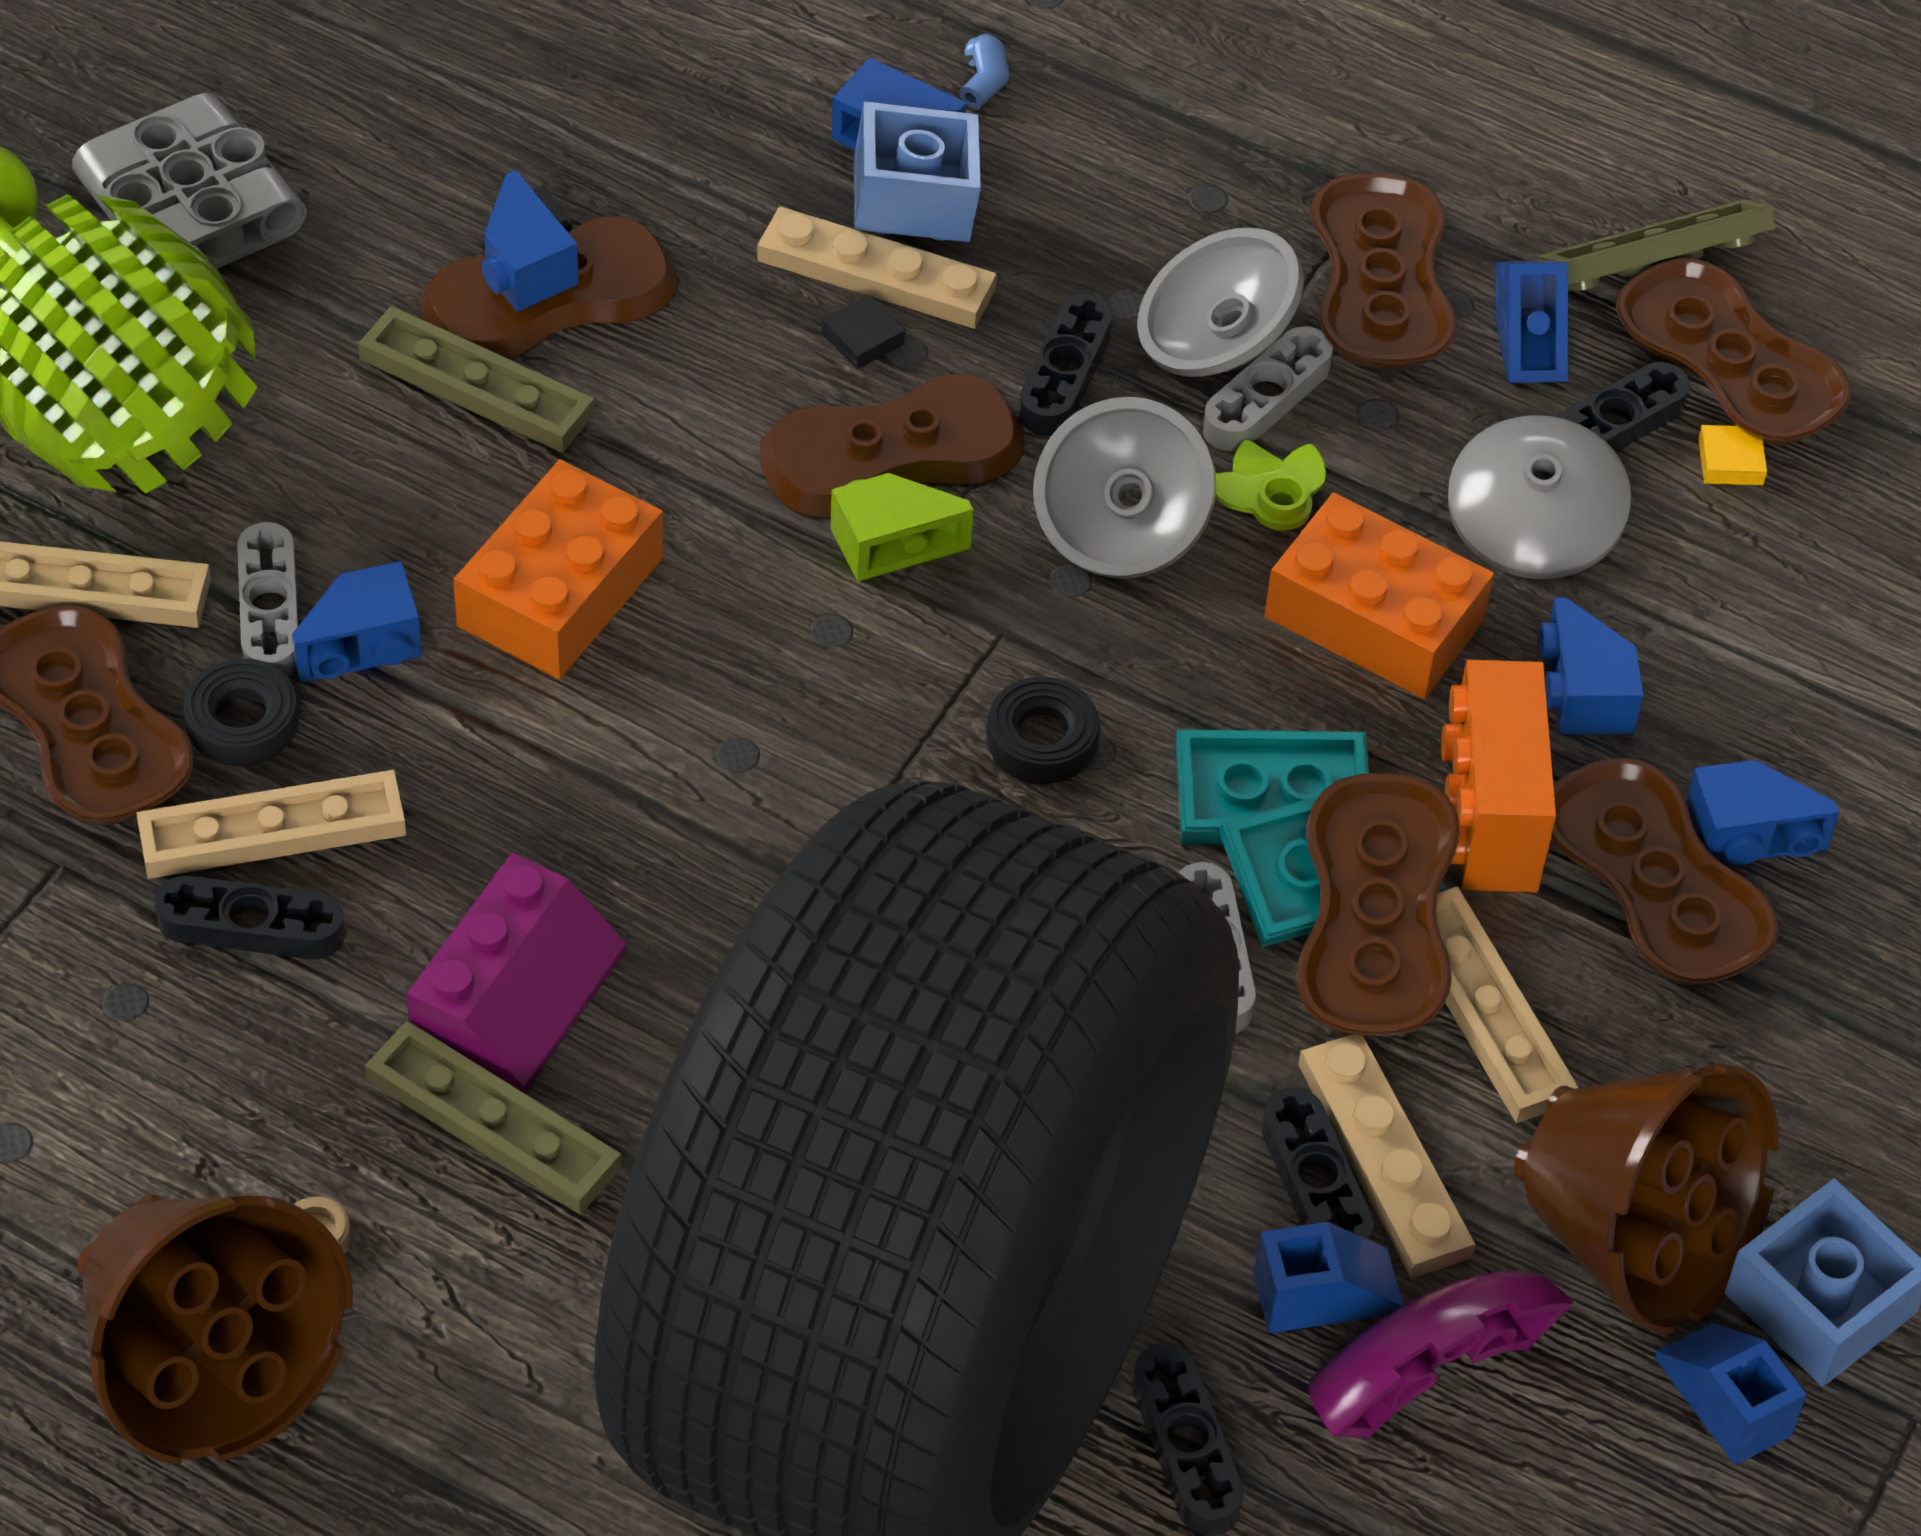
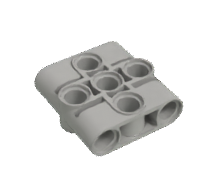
[72,93,307,269]

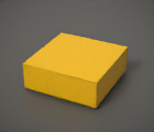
[1698,425,1767,485]

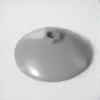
[1137,227,1304,377]
[1033,397,1216,578]
[1448,415,1631,579]

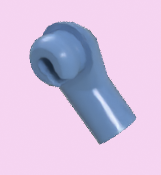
[959,34,1010,110]

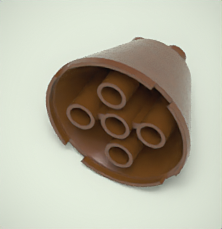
[1514,1064,1779,1334]
[78,1195,353,1464]

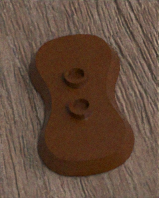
[1310,173,1457,369]
[419,217,678,359]
[1616,257,1851,446]
[760,374,1024,518]
[0,605,194,825]
[1551,758,1779,986]
[1296,773,1460,1036]

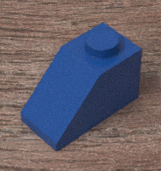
[481,170,578,312]
[1496,260,1568,383]

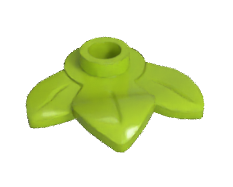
[1215,439,1326,531]

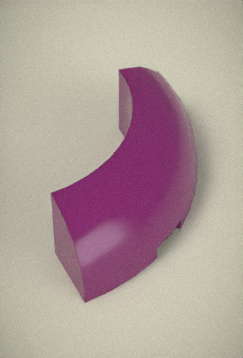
[1308,1270,1573,1438]

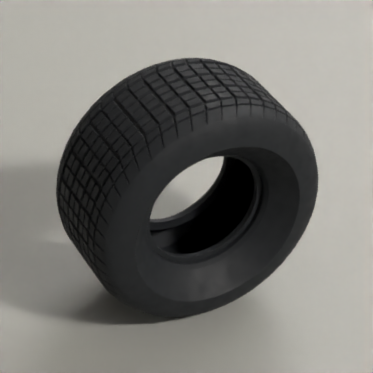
[594,781,1239,1536]

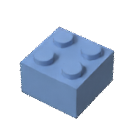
[854,102,981,242]
[1724,1178,1921,1387]

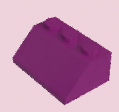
[406,852,627,1094]

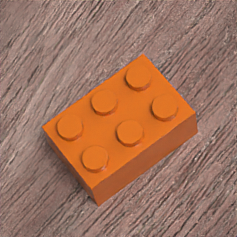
[453,459,663,680]
[1264,492,1494,700]
[1441,660,1556,893]

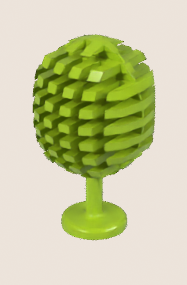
[0,146,258,494]

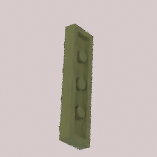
[1539,199,1775,291]
[358,306,595,453]
[365,1021,622,1215]

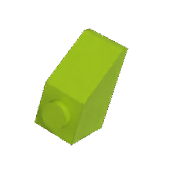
[830,473,974,582]

